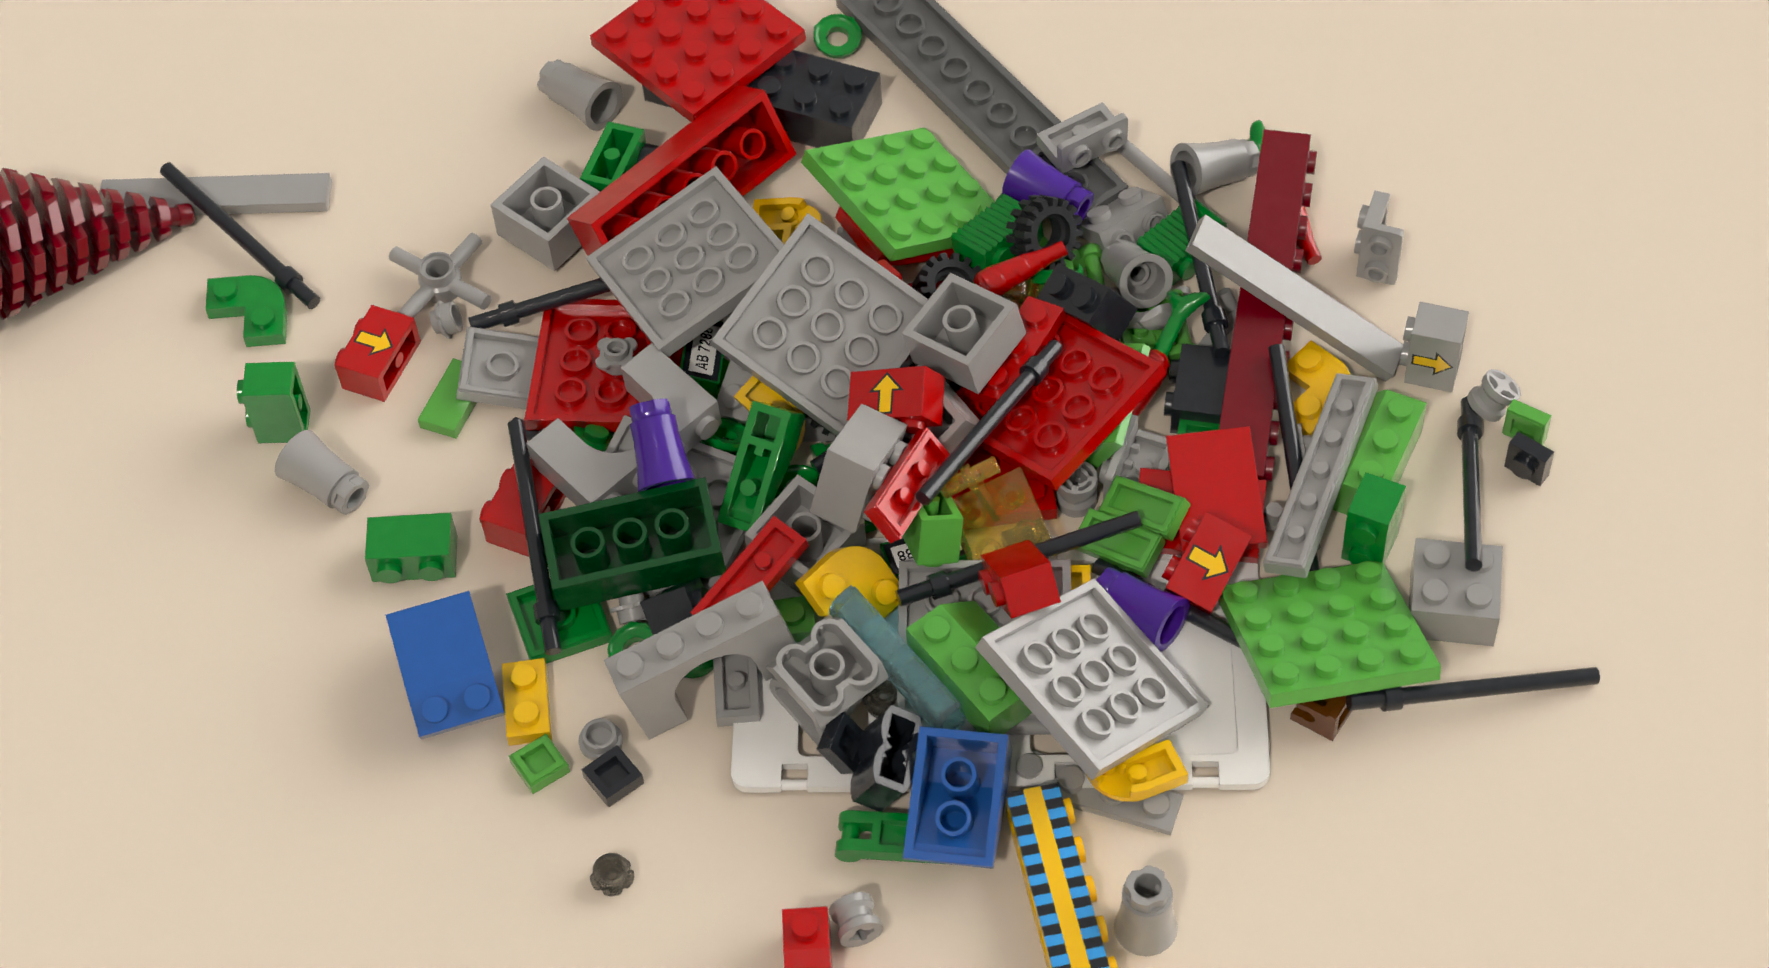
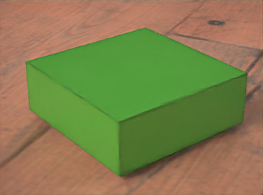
[1502,399,1552,445]
[509,734,570,794]

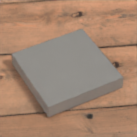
[456,326,539,409]

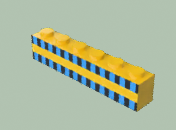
[1006,782,1118,968]

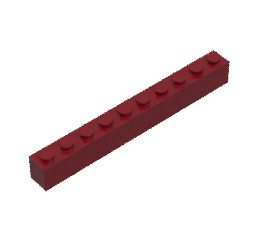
[1219,129,1317,482]

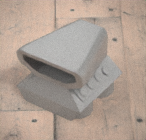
[766,617,889,745]

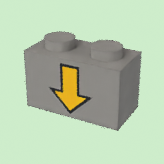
[1399,302,1469,393]

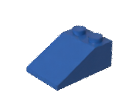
[385,591,505,740]
[903,726,1013,869]

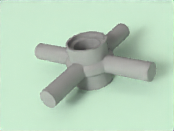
[389,233,491,318]

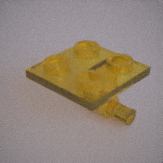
[942,456,1052,560]

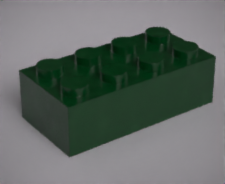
[538,477,726,611]

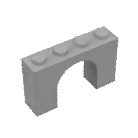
[526,343,722,506]
[604,581,796,740]

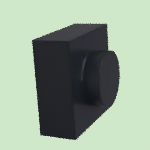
[1504,432,1554,486]
[816,712,863,774]
[581,745,644,808]

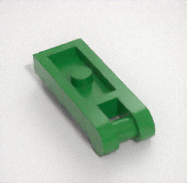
[835,810,950,865]

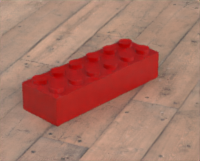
[567,85,797,256]

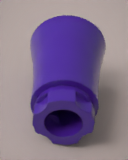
[1002,149,1094,226]
[629,398,696,492]
[1096,567,1190,652]

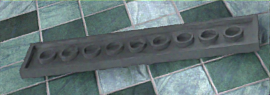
[836,0,1128,218]

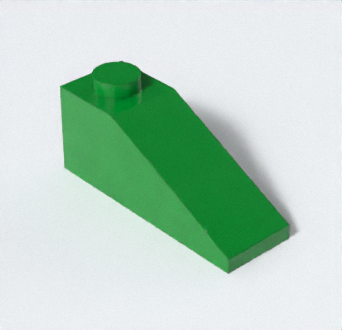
[717,401,806,531]

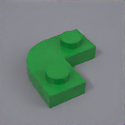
[205,275,287,347]

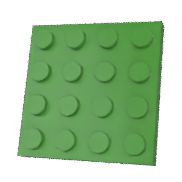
[801,127,996,262]
[1218,561,1441,708]

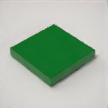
[506,579,612,664]

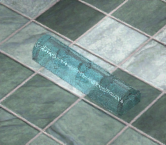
[829,585,966,730]

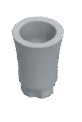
[537,59,623,131]
[1170,139,1260,196]
[1101,240,1173,308]
[275,430,369,515]
[1114,865,1177,956]

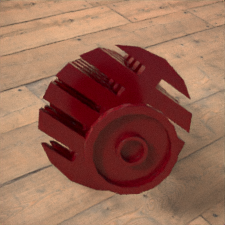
[0,168,195,320]

